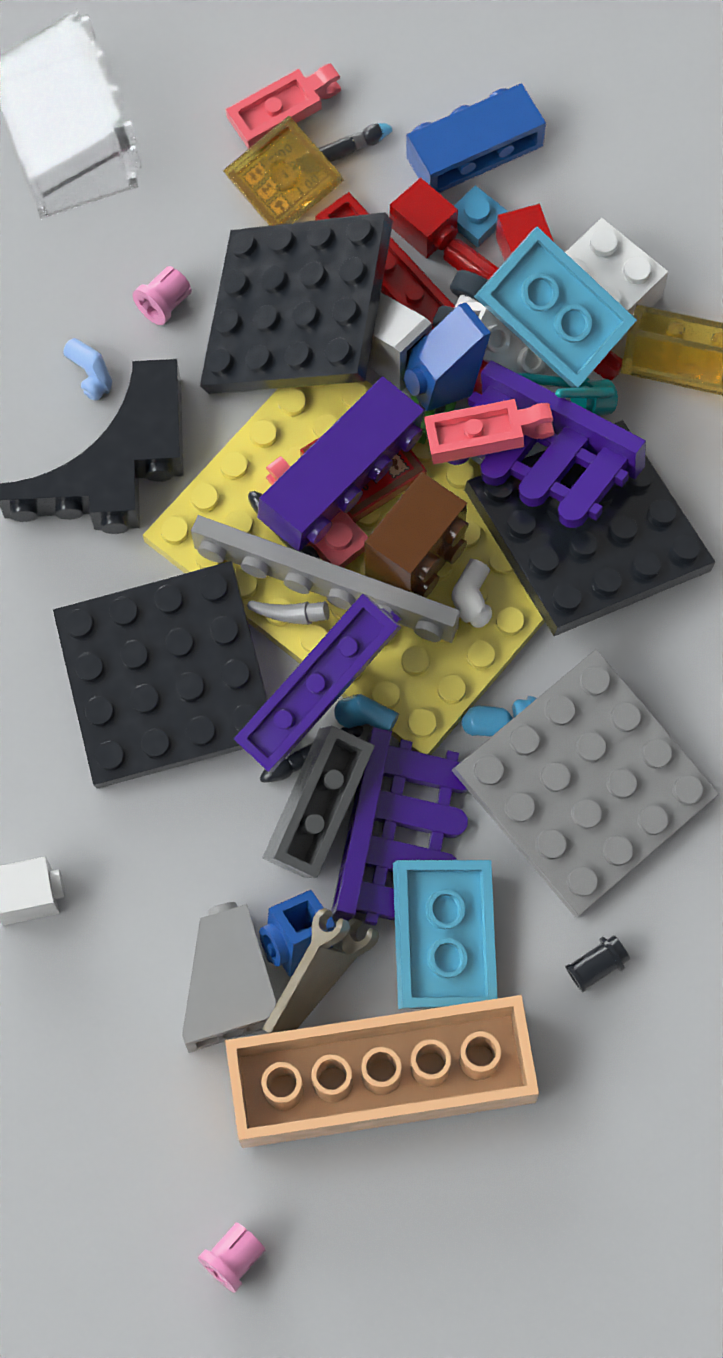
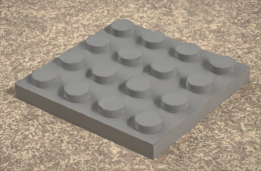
[452,649,719,917]

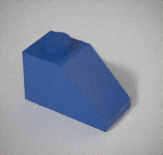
[403,302,491,411]

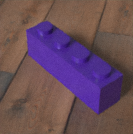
[257,376,424,552]

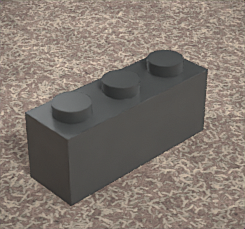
[262,725,375,878]

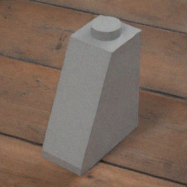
[368,293,432,391]
[182,902,277,1052]

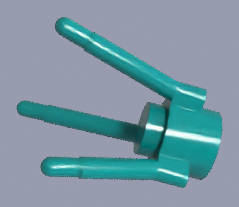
[515,372,618,416]

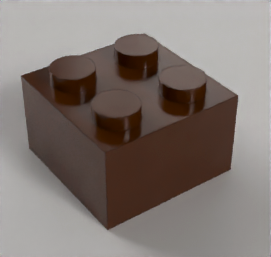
[364,472,469,598]

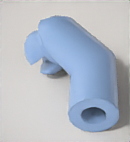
[63,338,112,400]

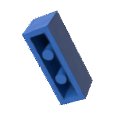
[406,83,546,193]

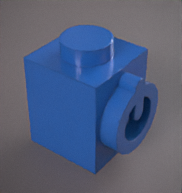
[259,890,336,977]

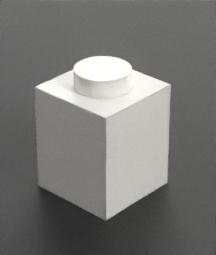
[0,856,65,925]

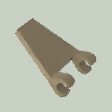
[263,908,379,1033]

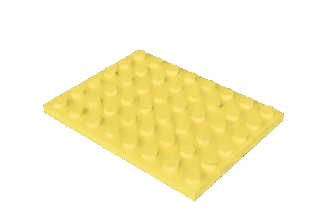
[143,380,545,755]

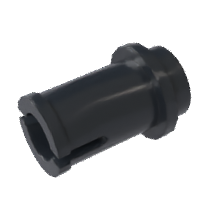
[565,935,630,993]

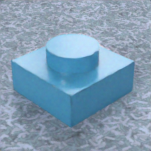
[454,185,508,248]

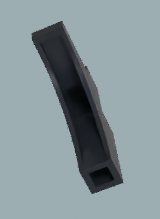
[0,359,184,534]

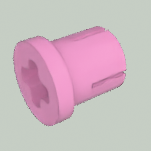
[133,266,191,325]
[198,1223,265,1293]

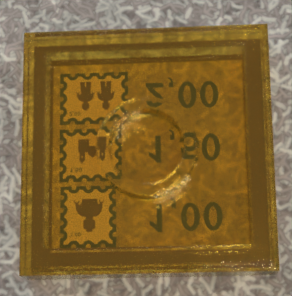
[223,116,344,226]

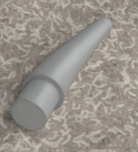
[247,600,329,625]

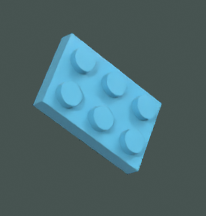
[474,227,637,388]
[393,860,498,1009]

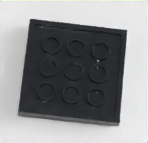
[200,212,393,394]
[465,420,715,636]
[53,561,268,789]

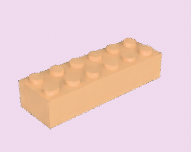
[225,995,539,1148]

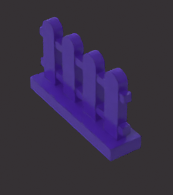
[448,360,646,528]
[234,593,402,772]
[331,727,468,926]

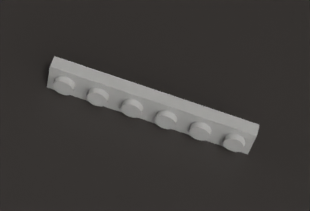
[191,515,460,643]

